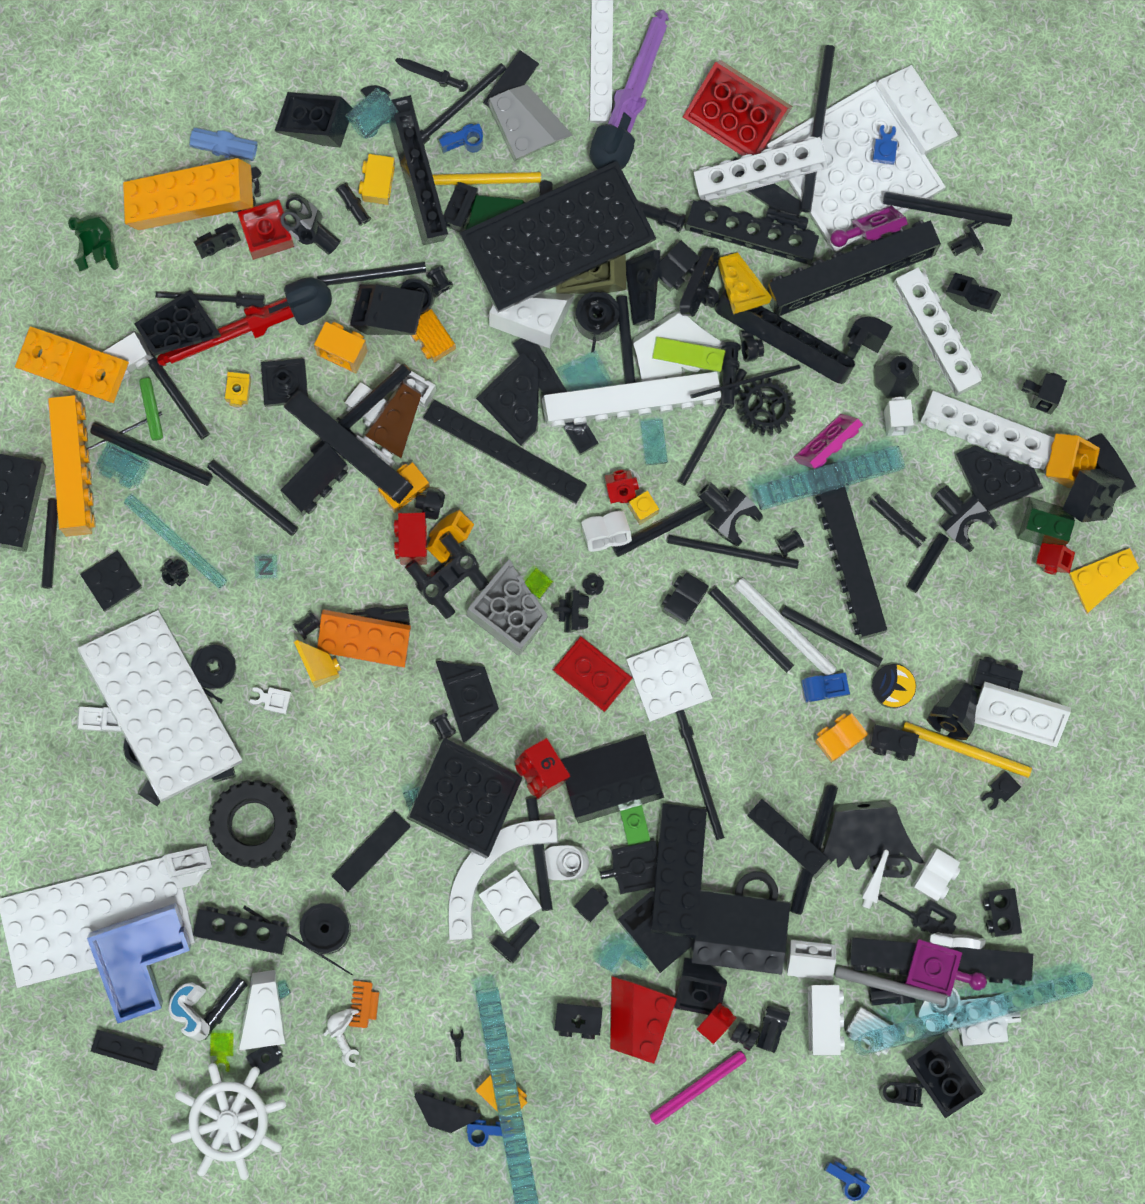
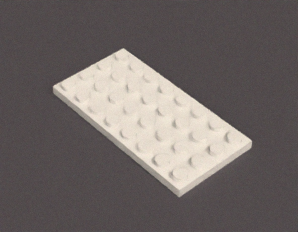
[78,610,242,802]
[0,857,196,988]

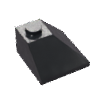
[674,957,727,1015]

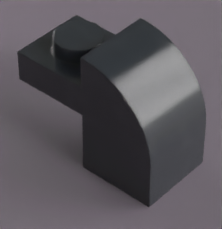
[946,273,1001,314]
[846,317,893,359]

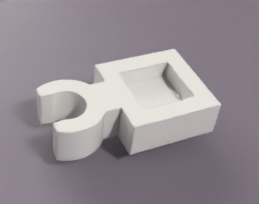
[250,687,292,715]

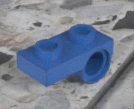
[439,124,483,153]
[801,672,850,703]
[467,1120,514,1147]
[824,1161,870,1201]

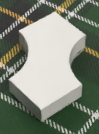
[930,932,986,949]

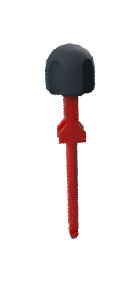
[157,277,332,366]

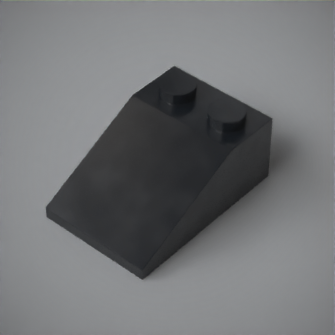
[275,92,353,148]

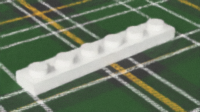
[590,0,613,123]

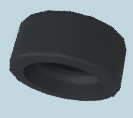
[735,871,778,900]

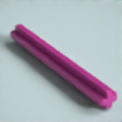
[650,1051,747,1125]

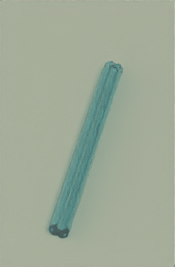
[124,495,227,589]

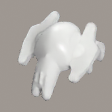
[323,1009,359,1067]

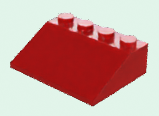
[683,60,793,156]

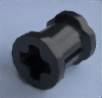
[426,266,453,294]
[775,530,804,557]
[293,611,320,640]
[429,713,457,741]

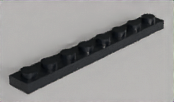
[423,400,587,505]

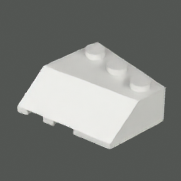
[489,292,575,349]

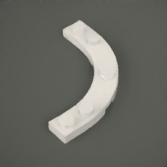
[449,819,558,940]

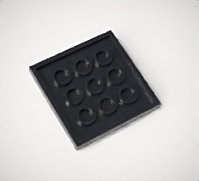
[406,738,522,859]

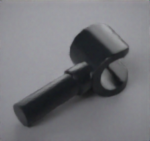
[450,1029,464,1062]

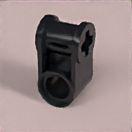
[879,1082,924,1108]

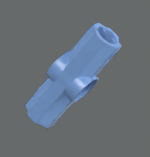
[189,128,258,161]

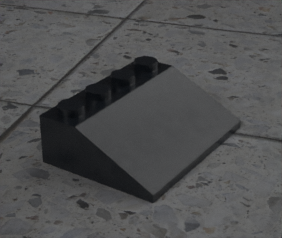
[561,734,665,824]
[690,890,790,975]

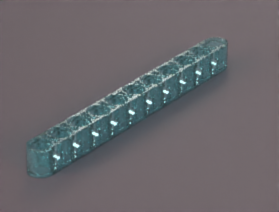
[854,972,1093,1056]
[476,986,539,1204]

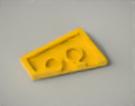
[718,252,772,314]
[1069,548,1139,614]

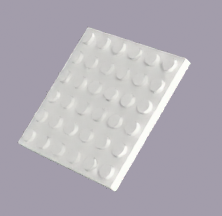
[766,81,946,254]

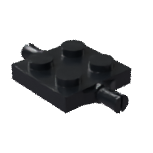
[599,841,657,895]

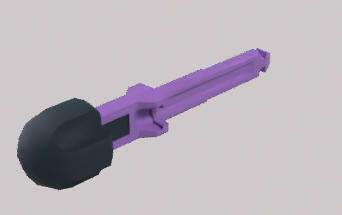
[589,10,669,170]

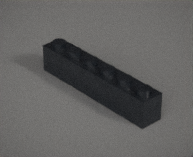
[389,110,448,245]

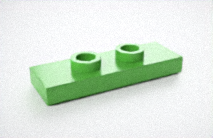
[620,805,650,846]

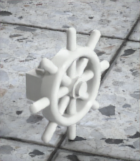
[170,1063,286,1180]

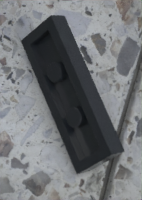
[90,1029,164,1071]

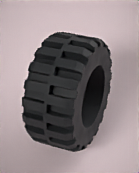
[209,780,297,868]

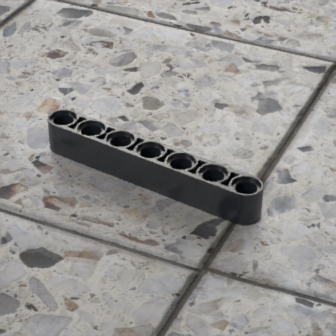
[715,289,855,384]
[283,390,414,504]

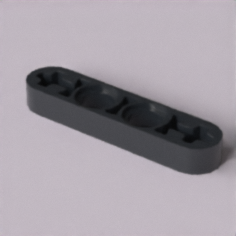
[680,247,720,317]

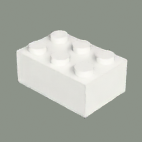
[808,985,845,1056]

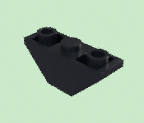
[414,1089,481,1133]

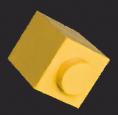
[628,490,659,525]

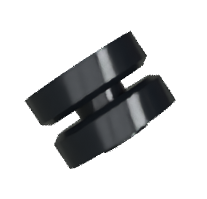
[300,903,351,955]

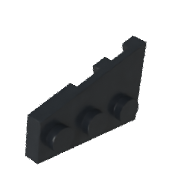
[626,250,661,326]

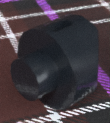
[415,488,445,520]

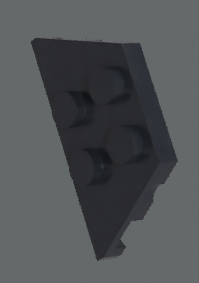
[436,661,499,744]

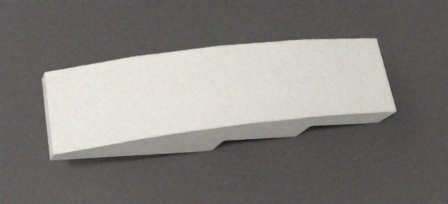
[77,706,122,732]

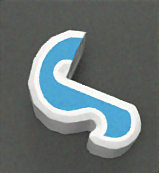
[168,982,210,1041]

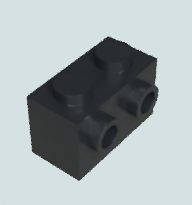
[868,724,919,761]

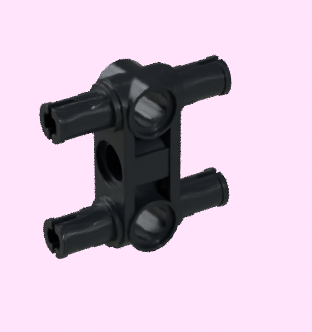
[405,531,489,619]

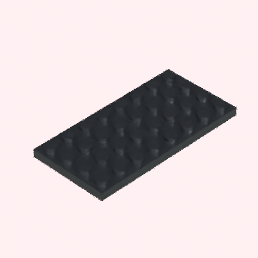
[459,161,656,313]

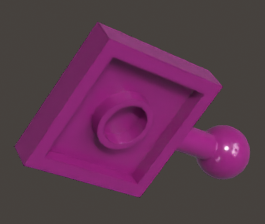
[830,205,908,247]
[905,939,987,997]

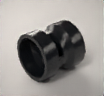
[730,1020,761,1051]

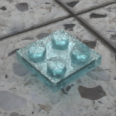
[557,351,614,392]

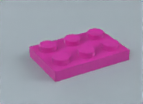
[793,414,863,469]

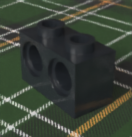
[982,888,1022,938]

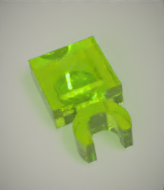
[525,568,554,599]
[210,1033,234,1072]

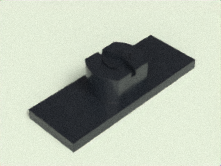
[483,50,539,108]

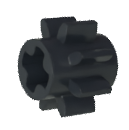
[160,559,189,587]

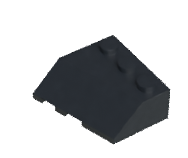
[134,290,222,356]

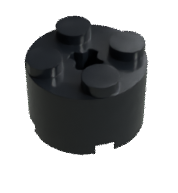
[575,292,619,341]

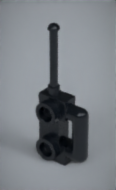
[878,895,957,934]

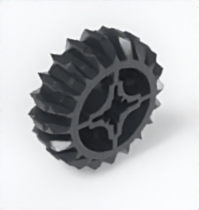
[737,378,796,437]

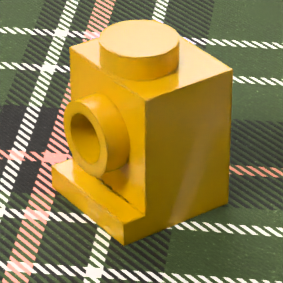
[225,372,252,407]

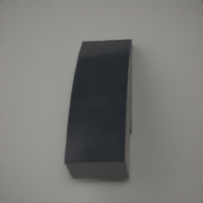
[1087,433,1136,496]

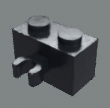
[1021,373,1067,415]

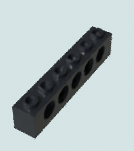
[686,200,819,266]

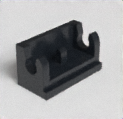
[443,182,478,232]

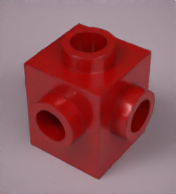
[605,469,639,504]

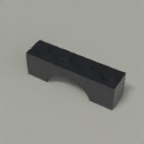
[747,799,831,879]

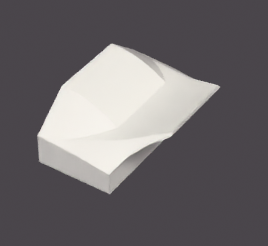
[163,846,212,889]

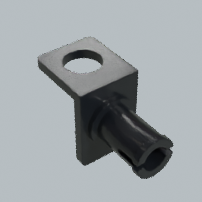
[950,221,986,256]

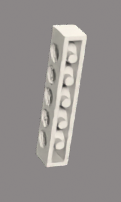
[694,137,828,202]
[893,267,982,397]
[920,391,1054,470]

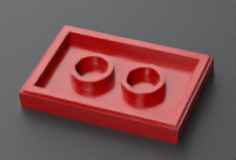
[553,636,633,713]

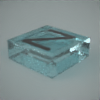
[255,555,278,579]

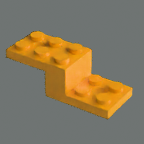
[15,326,129,404]

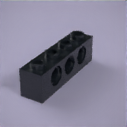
[193,906,289,955]

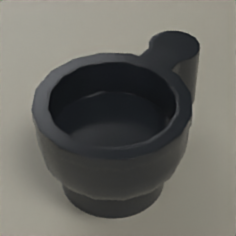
[739,330,764,362]

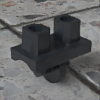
[553,590,589,633]

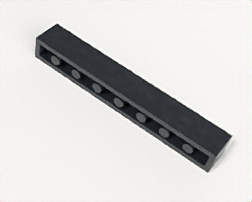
[808,461,887,640]
[848,937,1034,986]

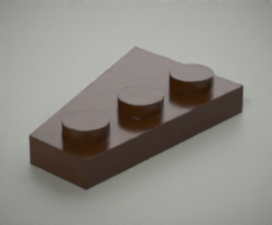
[365,381,421,458]

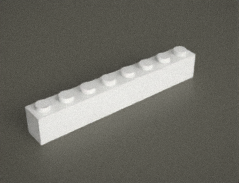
[542,372,721,428]

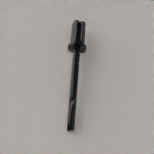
[155,291,266,308]

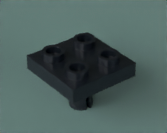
[261,358,308,407]

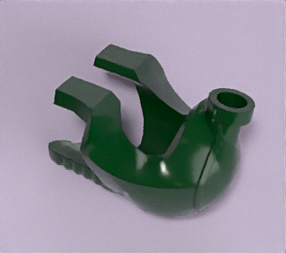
[68,215,119,272]

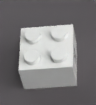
[479,870,542,934]

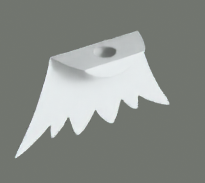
[633,311,724,382]

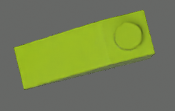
[652,337,725,372]

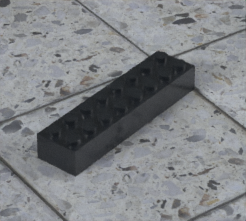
[767,220,941,316]

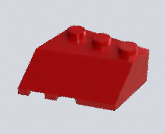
[610,976,677,1064]

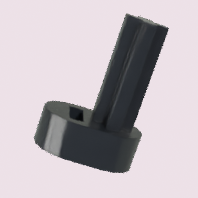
[489,919,540,964]

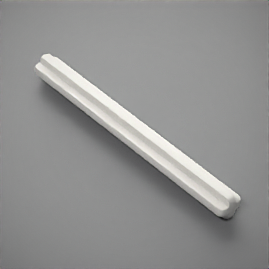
[735,578,836,676]

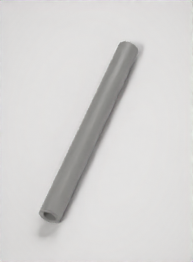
[835,966,948,1006]

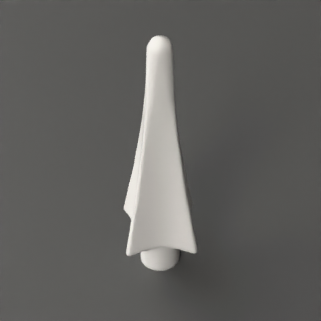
[862,850,889,909]

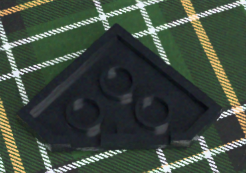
[476,353,539,446]
[955,445,1043,512]

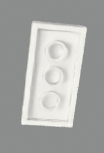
[876,65,958,155]
[975,682,1071,747]

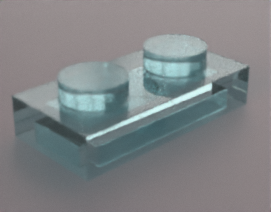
[640,419,668,466]

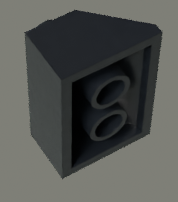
[280,442,348,516]
[906,1032,986,1118]

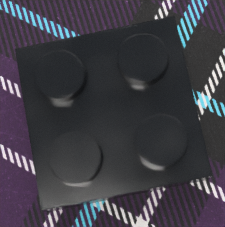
[80,550,142,612]

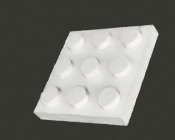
[626,636,712,722]

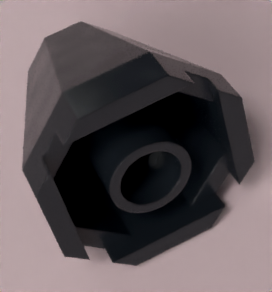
[875,354,919,399]
[926,683,977,740]

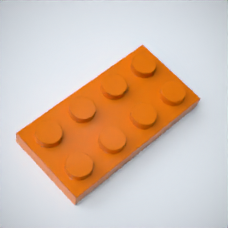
[317,609,411,668]

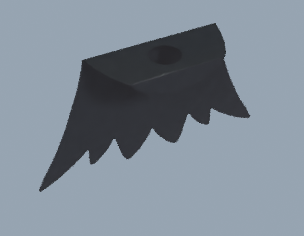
[823,801,925,870]

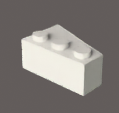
[239,970,285,1050]

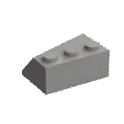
[487,84,573,162]
[467,559,548,656]

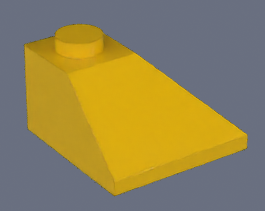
[294,640,341,688]

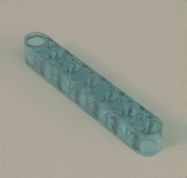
[753,446,906,510]

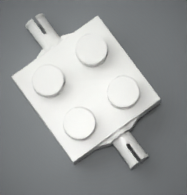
[946,996,1021,1047]

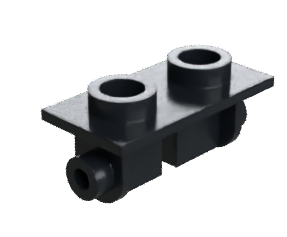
[194,223,241,259]

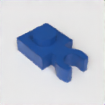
[873,125,897,165]

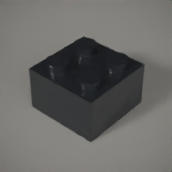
[1062,468,1125,522]

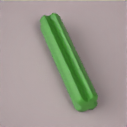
[139,378,163,441]

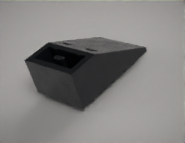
[350,284,426,335]
[617,890,692,973]

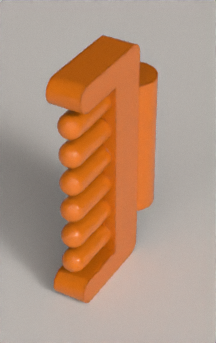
[348,981,379,1028]

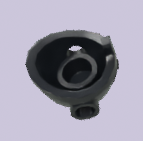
[401,278,440,314]

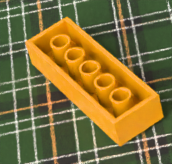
[123,158,253,230]
[48,395,96,537]

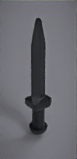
[395,58,468,92]

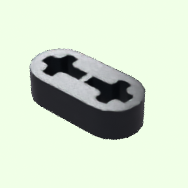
[868,854,912,878]

